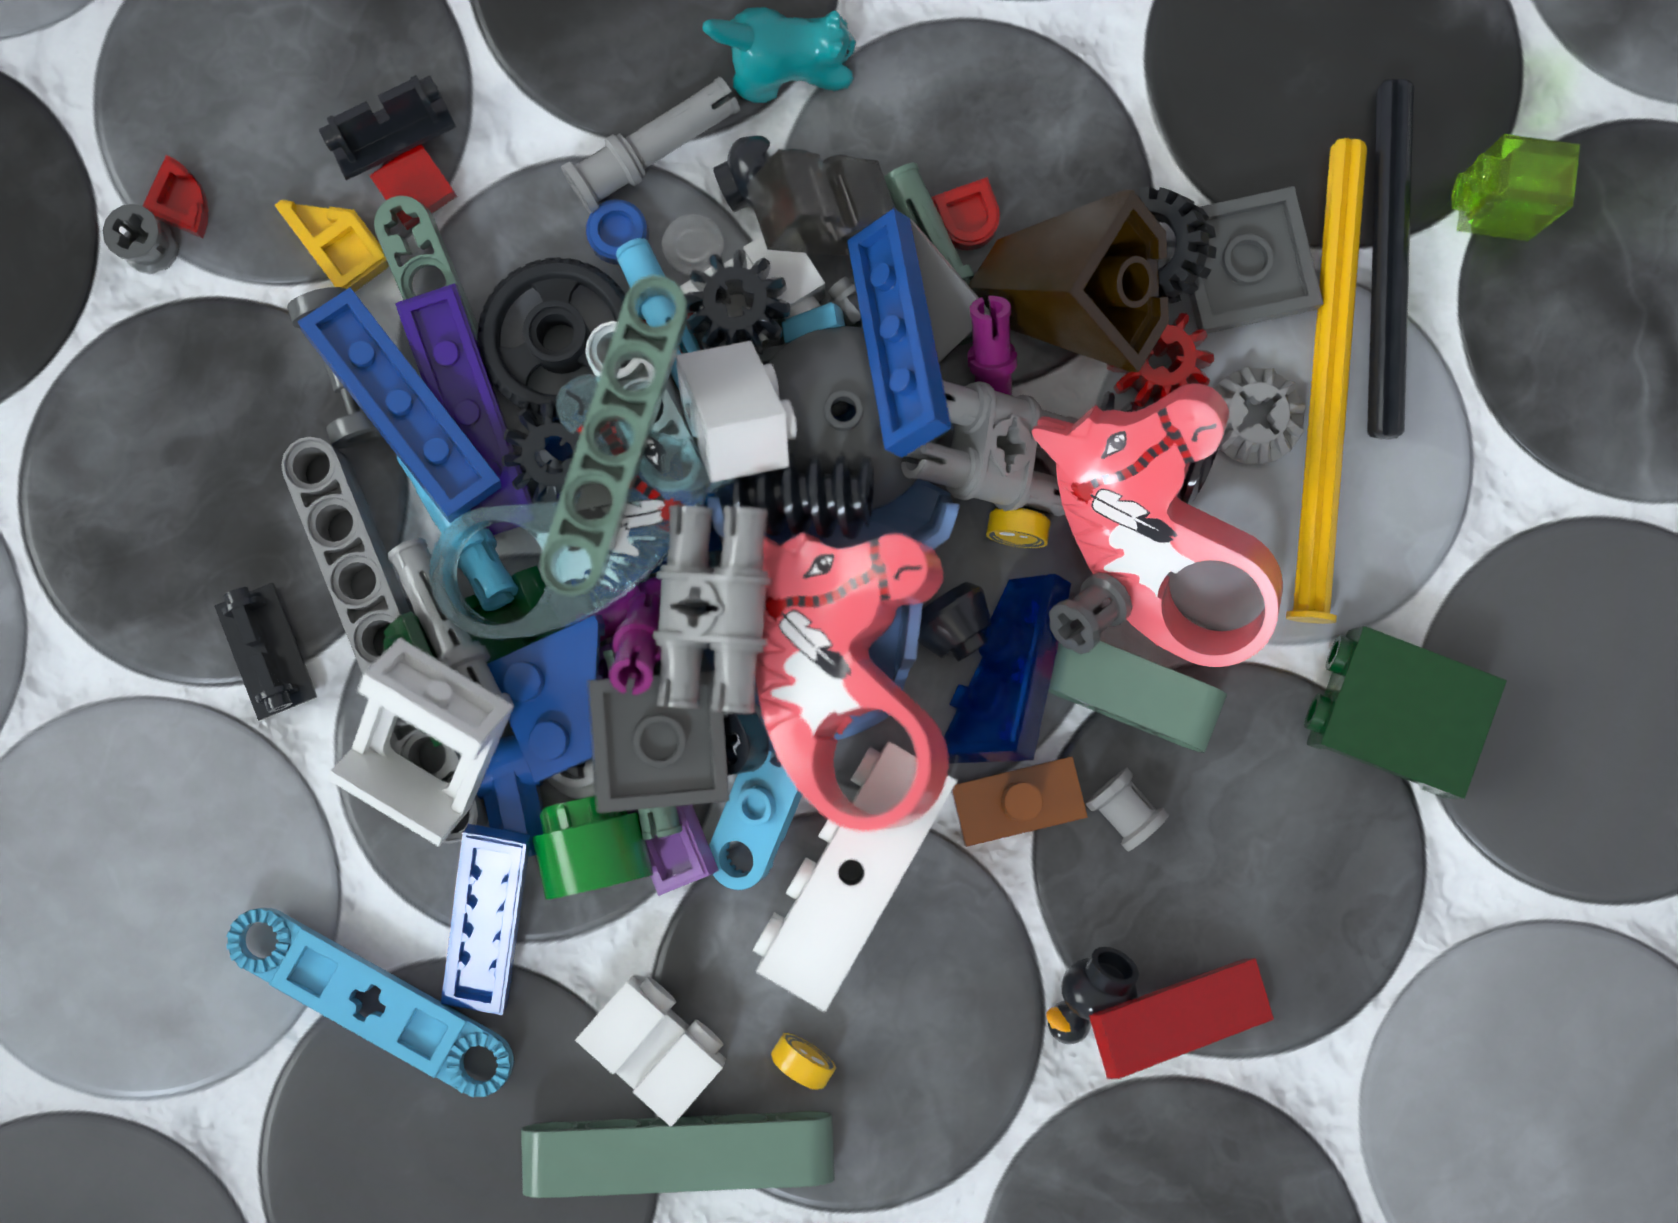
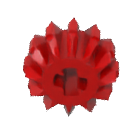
[1107,312,1214,410]

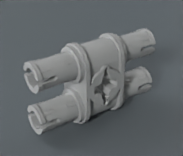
[901,380,1078,517]
[653,506,771,713]

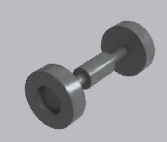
[287,287,383,449]

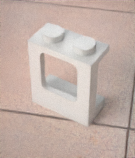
[328,638,513,846]

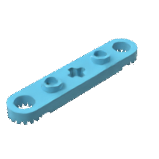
[709,715,803,890]
[226,907,514,1098]

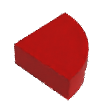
[143,155,208,238]

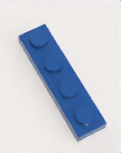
[847,208,952,458]
[297,287,502,523]

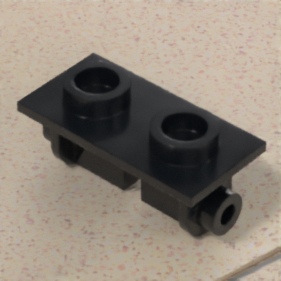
[319,75,456,181]
[214,583,318,721]

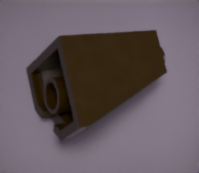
[968,190,1169,373]

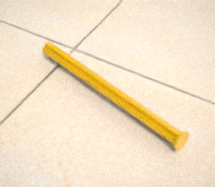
[1286,138,1367,624]

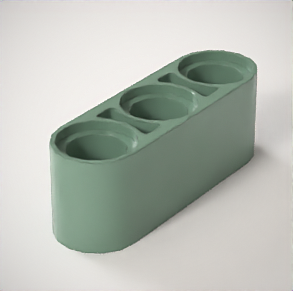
[1036,638,1227,753]

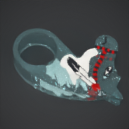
[429,375,735,639]

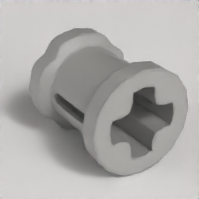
[1085,767,1169,852]

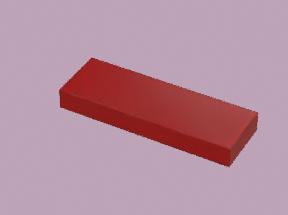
[1089,958,1274,1079]

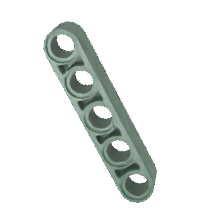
[540,275,687,597]
[521,1111,835,1198]

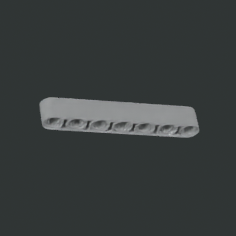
[281,437,488,844]

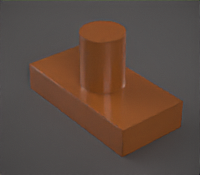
[951,756,1088,847]

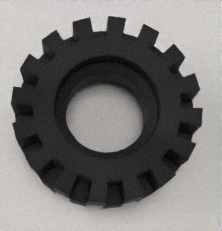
[1138,186,1217,304]

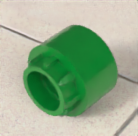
[532,796,653,900]

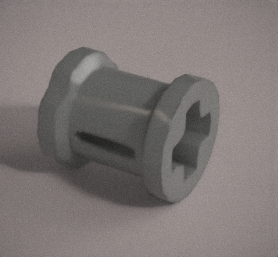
[103,204,179,274]
[1049,572,1132,654]

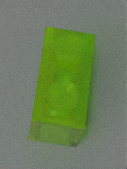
[1451,134,1580,241]

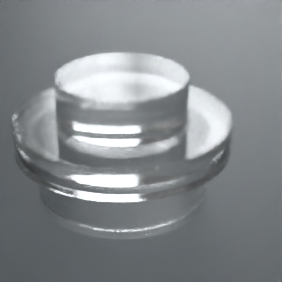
[662,214,724,276]

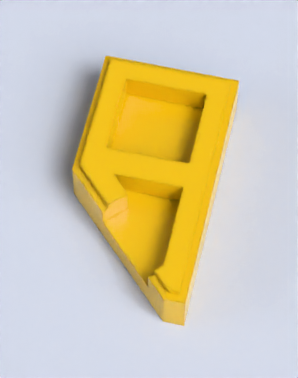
[274,200,389,292]

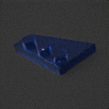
[944,573,1072,764]

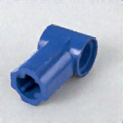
[477,734,544,857]

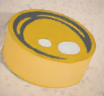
[986,508,1051,548]
[771,1033,836,1090]

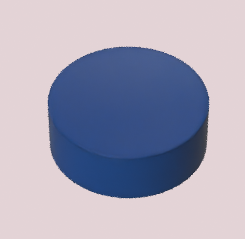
[586,199,649,265]

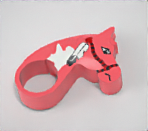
[1032,384,1283,667]
[755,533,948,831]

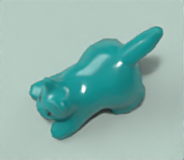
[702,7,856,103]

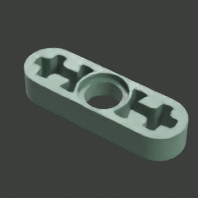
[374,196,478,342]

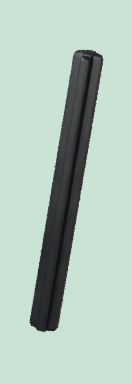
[1367,79,1414,439]

